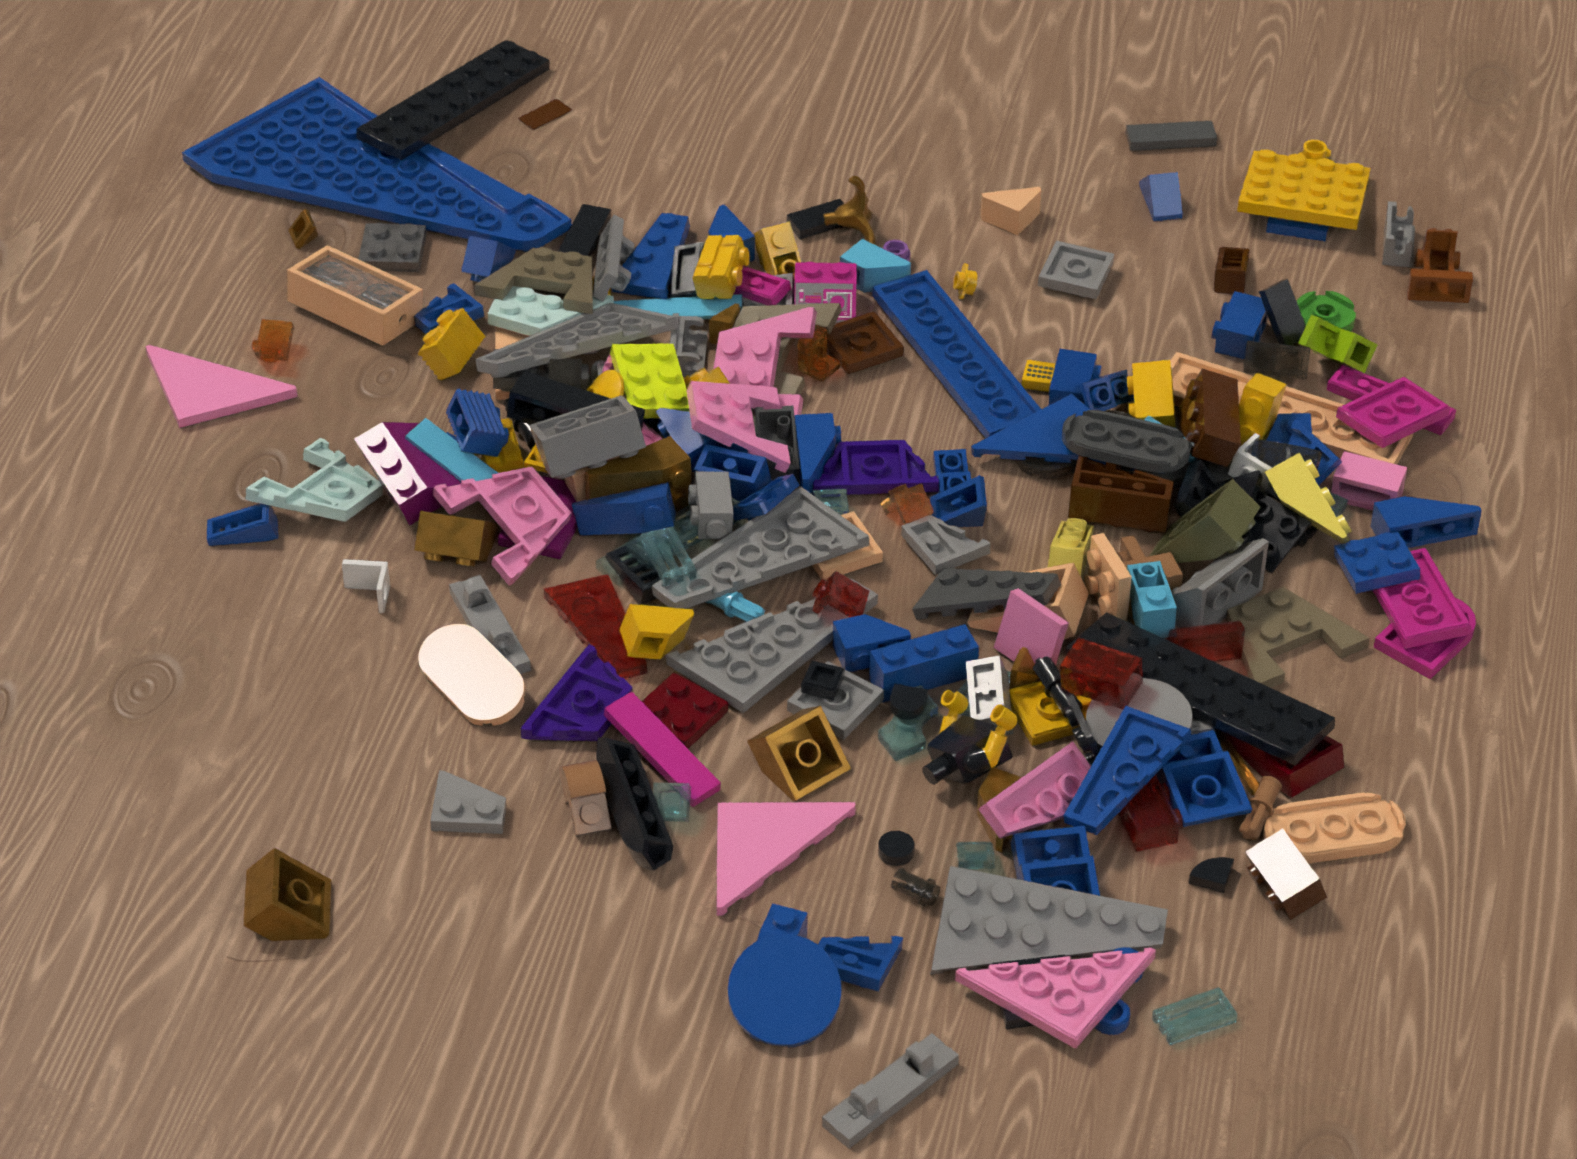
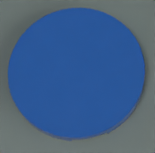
[728,934,841,1048]

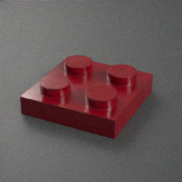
[642,672,728,749]

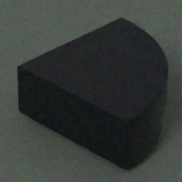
[1189,857,1234,893]

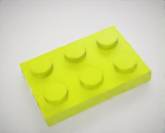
[610,343,690,418]

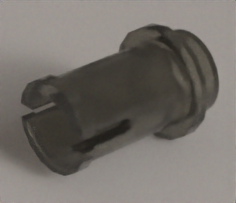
[891,868,940,906]

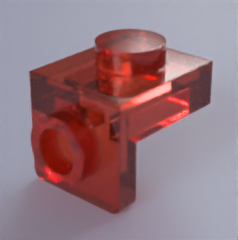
[812,571,870,618]

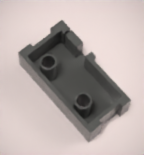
[755,406,799,483]

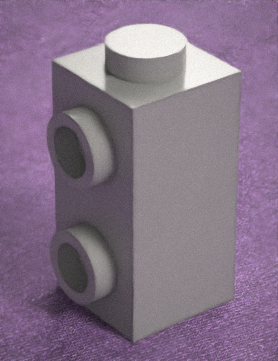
[688,472,733,539]

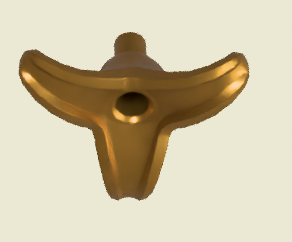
[824,175,876,245]

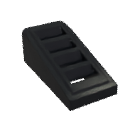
[605,542,667,605]

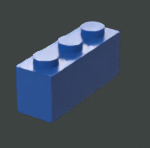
[869,624,979,703]

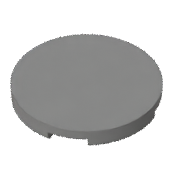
[1086,678,1193,749]

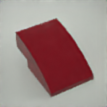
[1221,731,1345,798]

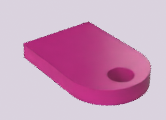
[1374,598,1476,679]

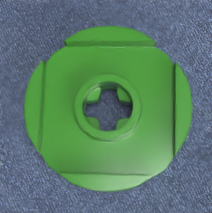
[1297,291,1356,332]

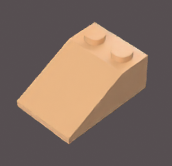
[967,563,1089,640]

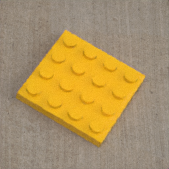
[1237,149,1371,230]

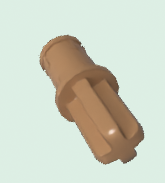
[1239,776,1282,840]

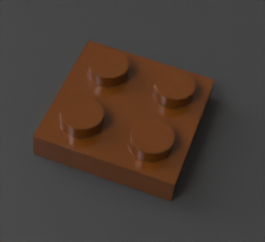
[819,311,904,375]

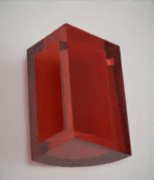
[1167,620,1245,662]

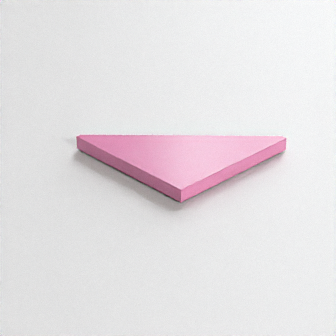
[146,345,297,428]
[717,802,855,916]
[955,948,1156,1049]

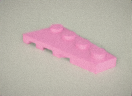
[979,742,1091,838]

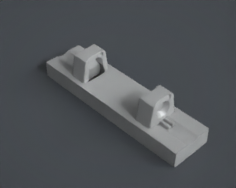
[593,214,634,301]
[449,575,531,674]
[822,1033,959,1149]

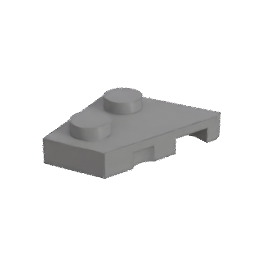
[901,515,991,575]
[430,771,507,834]

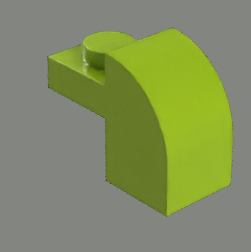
[1298,315,1378,373]

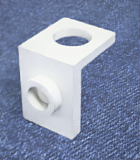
[1228,433,1272,494]
[342,559,390,613]

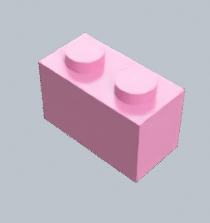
[1331,451,1407,511]

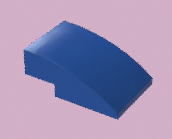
[1152,730,1252,827]
[1010,826,1100,896]

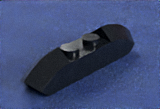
[596,737,673,871]

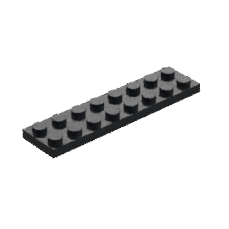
[357,40,550,160]
[1066,612,1335,766]

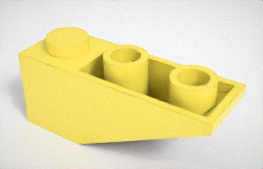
[1265,453,1352,544]
[1048,518,1094,580]

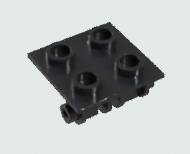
[1242,491,1312,574]

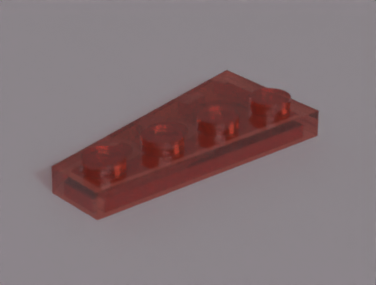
[544,574,648,679]

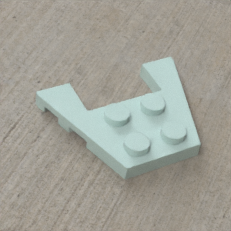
[488,286,614,336]
[246,438,383,522]

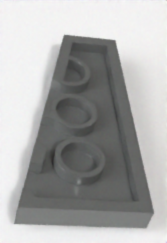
[912,568,1061,620]

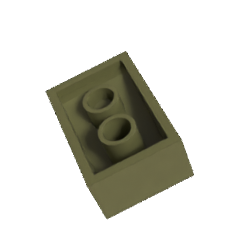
[1148,479,1260,563]

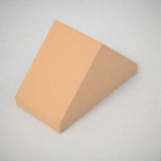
[981,187,1041,235]

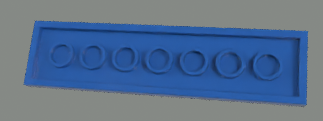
[872,270,1041,438]

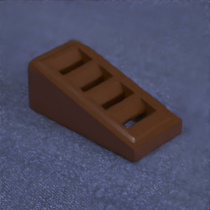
[1214,247,1250,294]

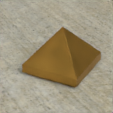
[288,208,318,250]
[1009,647,1039,689]

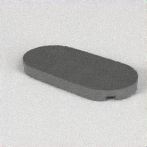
[1062,410,1191,473]

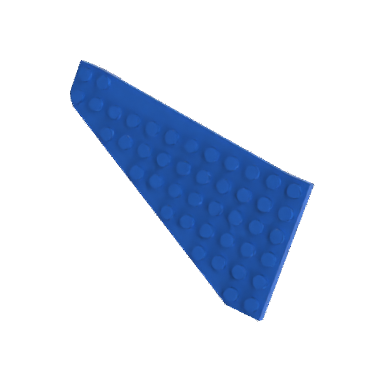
[182,77,572,252]

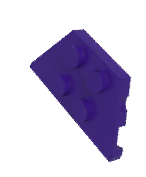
[813,440,939,496]
[521,644,633,741]

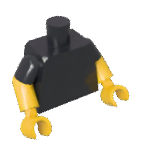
[922,690,1017,785]

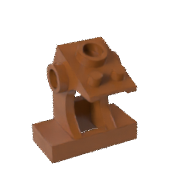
[1407,228,1473,303]

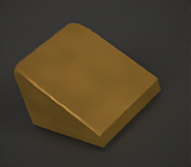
[709,303,741,345]

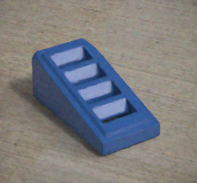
[207,503,278,546]

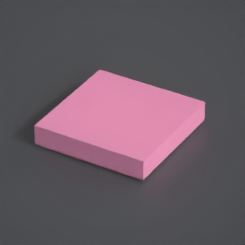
[994,588,1069,680]

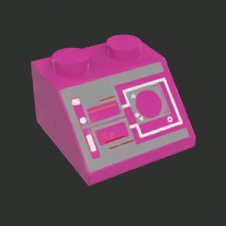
[794,262,857,331]

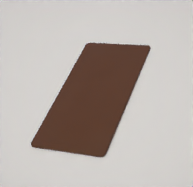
[518,99,572,130]

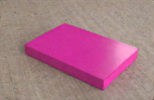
[1336,377,1450,448]

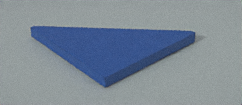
[971,394,1106,464]

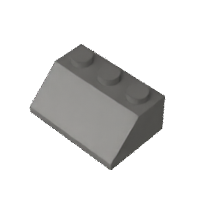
[529,395,646,479]
[1171,538,1269,640]

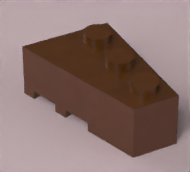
[1176,369,1241,467]
[1068,455,1174,532]

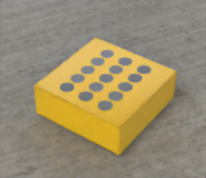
[1021,360,1055,392]

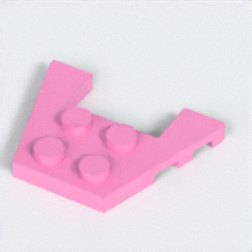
[713,307,817,415]
[687,381,791,473]
[433,467,572,586]

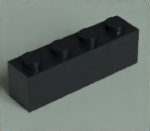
[507,371,645,430]

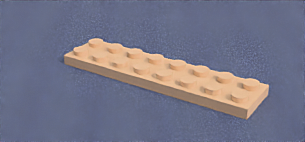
[1171,352,1414,465]

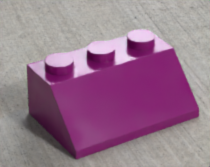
[355,422,461,526]

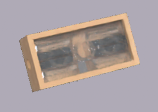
[287,245,423,346]

